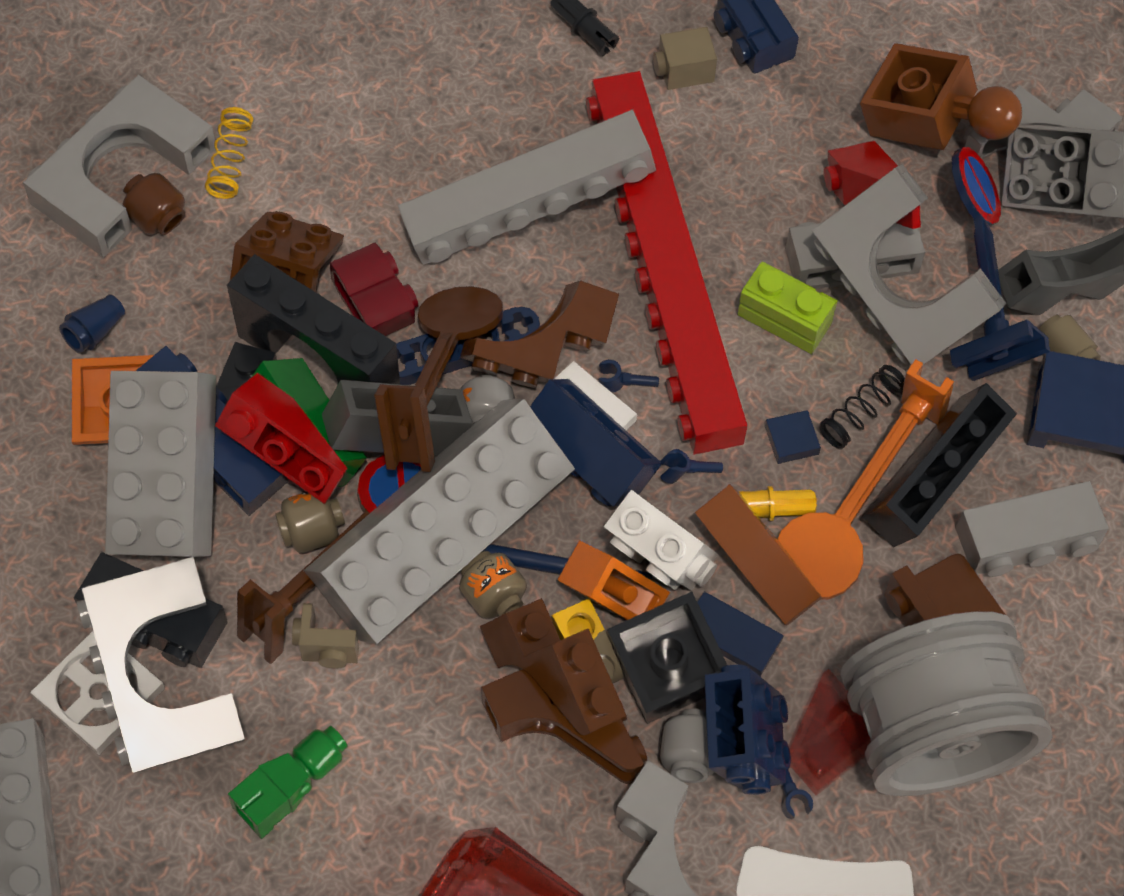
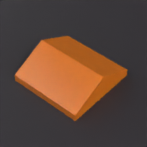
[72,355,154,445]

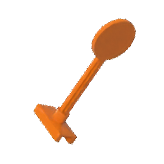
[777,359,954,600]

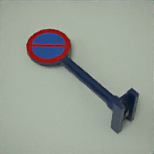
[950,147,1050,381]

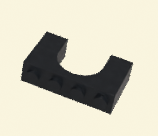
[227,254,400,385]

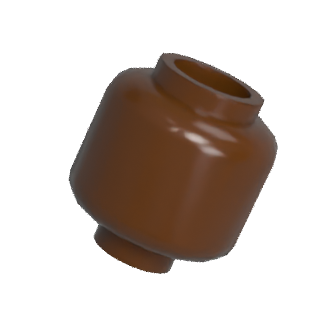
[122,173,186,235]

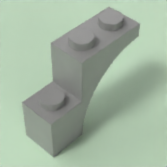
[963,86,1123,160]
[616,760,696,896]

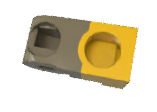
[551,598,623,683]

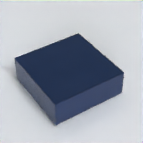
[765,410,821,464]

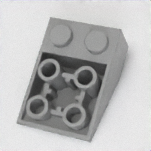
[1002,124,1124,218]

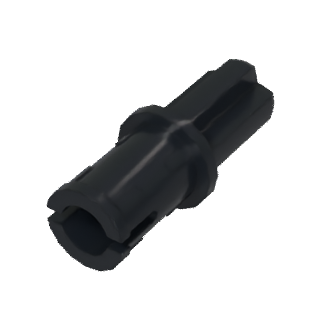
[550,0,619,56]

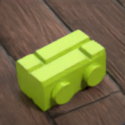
[737,261,838,354]

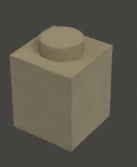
[653,27,717,90]

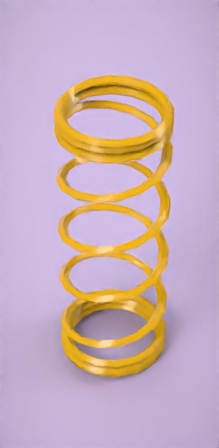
[205,107,253,199]

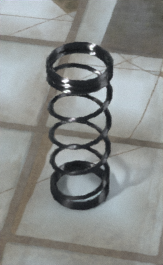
[819,365,905,449]

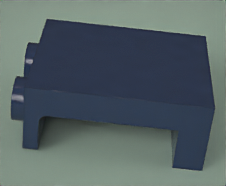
[1027,351,1124,464]

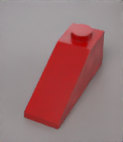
[824,140,921,229]

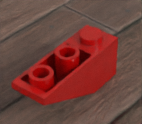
[215,373,348,504]

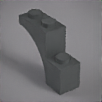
[998,227,1124,315]

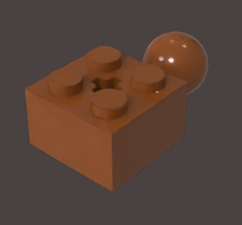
[860,43,1022,150]

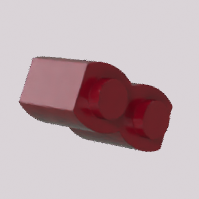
[330,242,419,336]

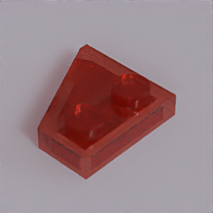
[790,669,871,796]

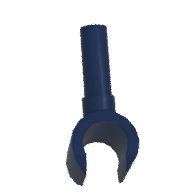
[598,359,659,392]
[660,449,723,484]
[781,769,813,819]

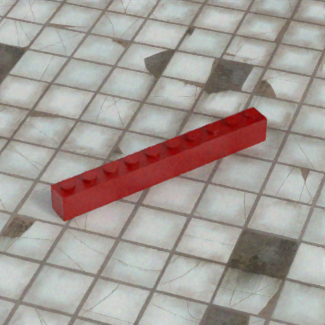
[586,71,748,455]

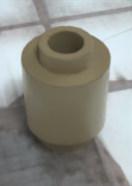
[1039,314,1101,360]

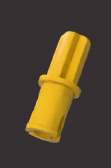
[739,486,817,521]

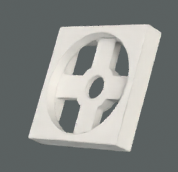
[30,631,165,755]

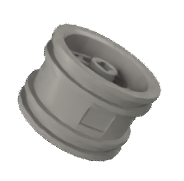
[840,612,1053,796]

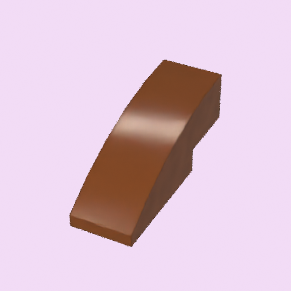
[695,484,822,626]

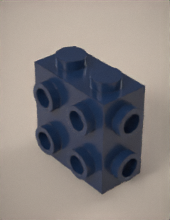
[705,664,791,795]

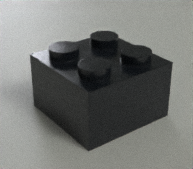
[607,592,727,724]

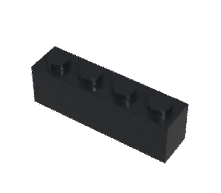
[862,383,1017,547]

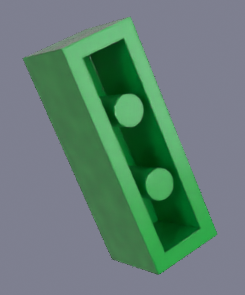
[251,358,366,492]

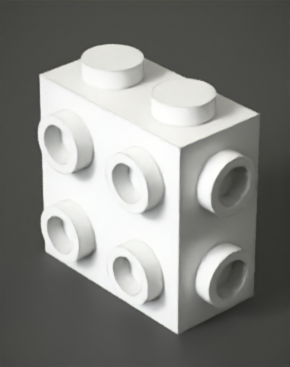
[604,490,718,591]

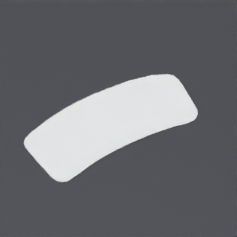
[736,846,914,896]

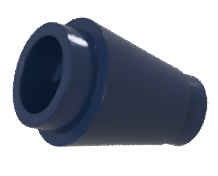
[59,294,125,353]

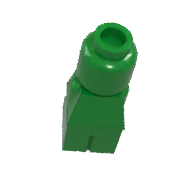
[228,726,348,839]

